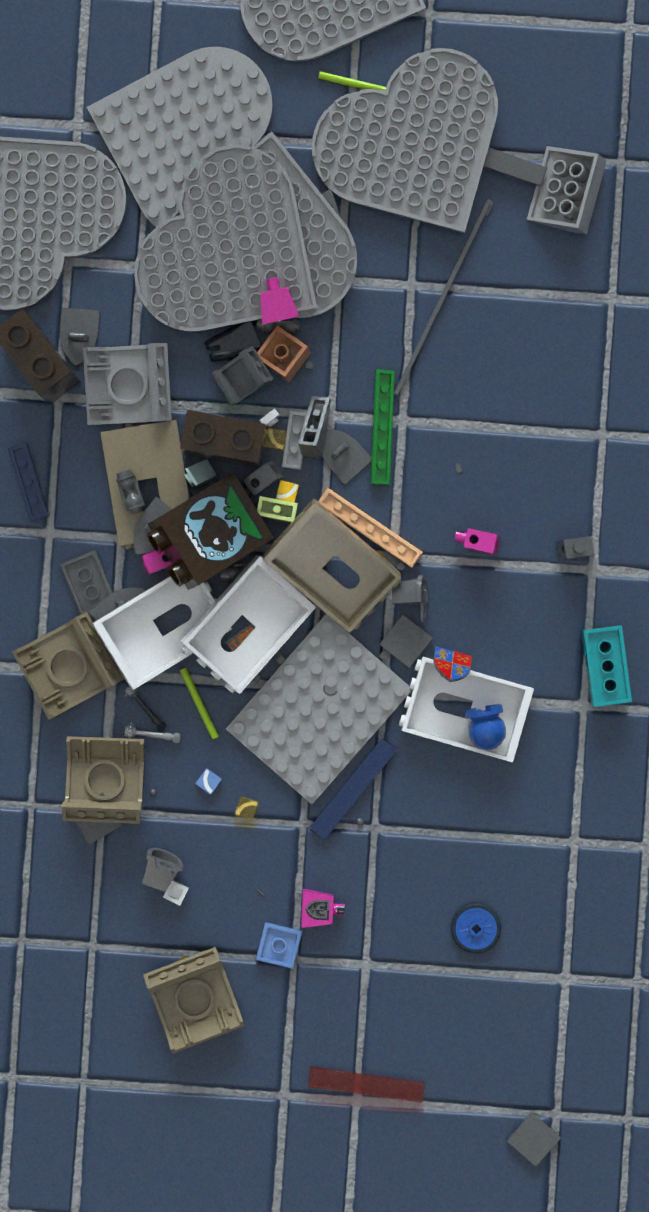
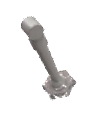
[124,722,180,743]

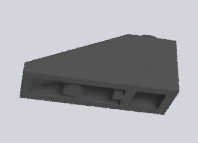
[298,396,331,458]

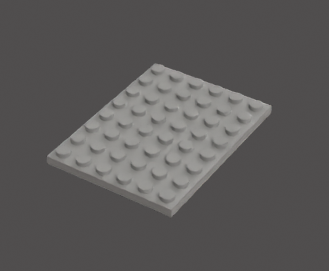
[226,614,412,804]

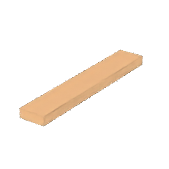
[318,488,422,568]

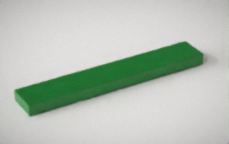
[370,369,395,485]

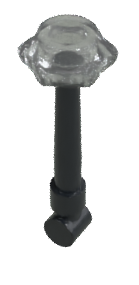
[123,686,167,732]

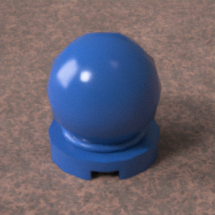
[465,704,506,750]

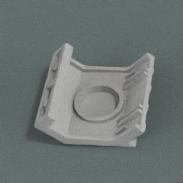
[83,343,172,425]

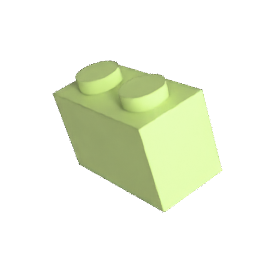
[257,496,298,523]

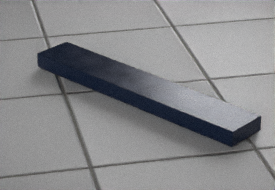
[310,738,397,840]

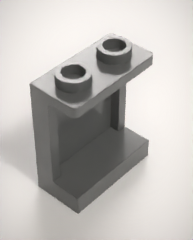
[212,346,273,405]

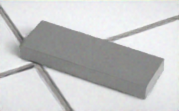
[282,410,307,470]

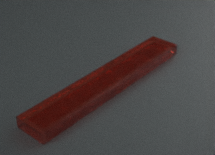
[308,1066,425,1103]

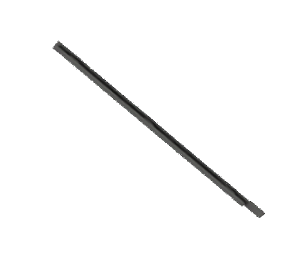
[394,199,494,396]

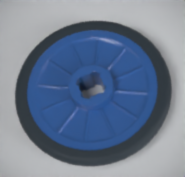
[451,903,501,953]

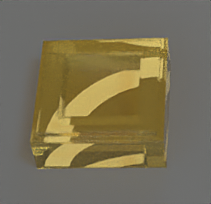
[265,428,287,450]
[234,796,258,820]

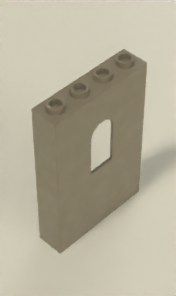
[100,420,190,550]
[263,499,401,633]

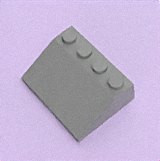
[527,146,607,235]

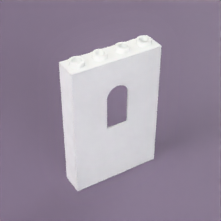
[180,555,316,694]
[92,576,232,690]
[399,656,534,762]

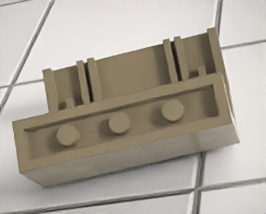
[12,612,124,720]
[62,736,145,824]
[143,947,245,1054]

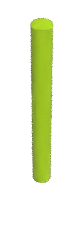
[318,71,386,91]
[180,668,219,740]

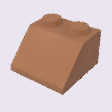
[257,326,311,383]

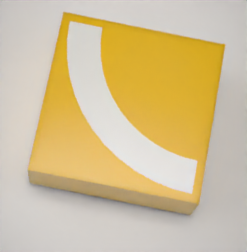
[276,480,299,503]

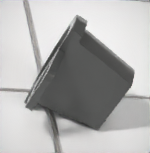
[392,575,429,623]
[142,847,183,892]

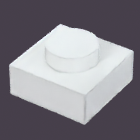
[260,408,280,427]
[163,880,189,906]

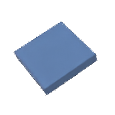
[256,922,302,969]

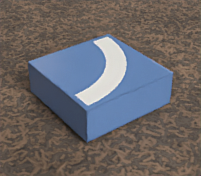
[195,768,222,795]

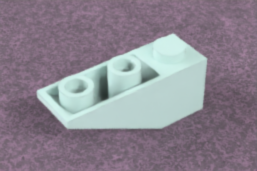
[185,459,218,489]

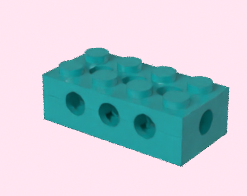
[581,625,632,707]

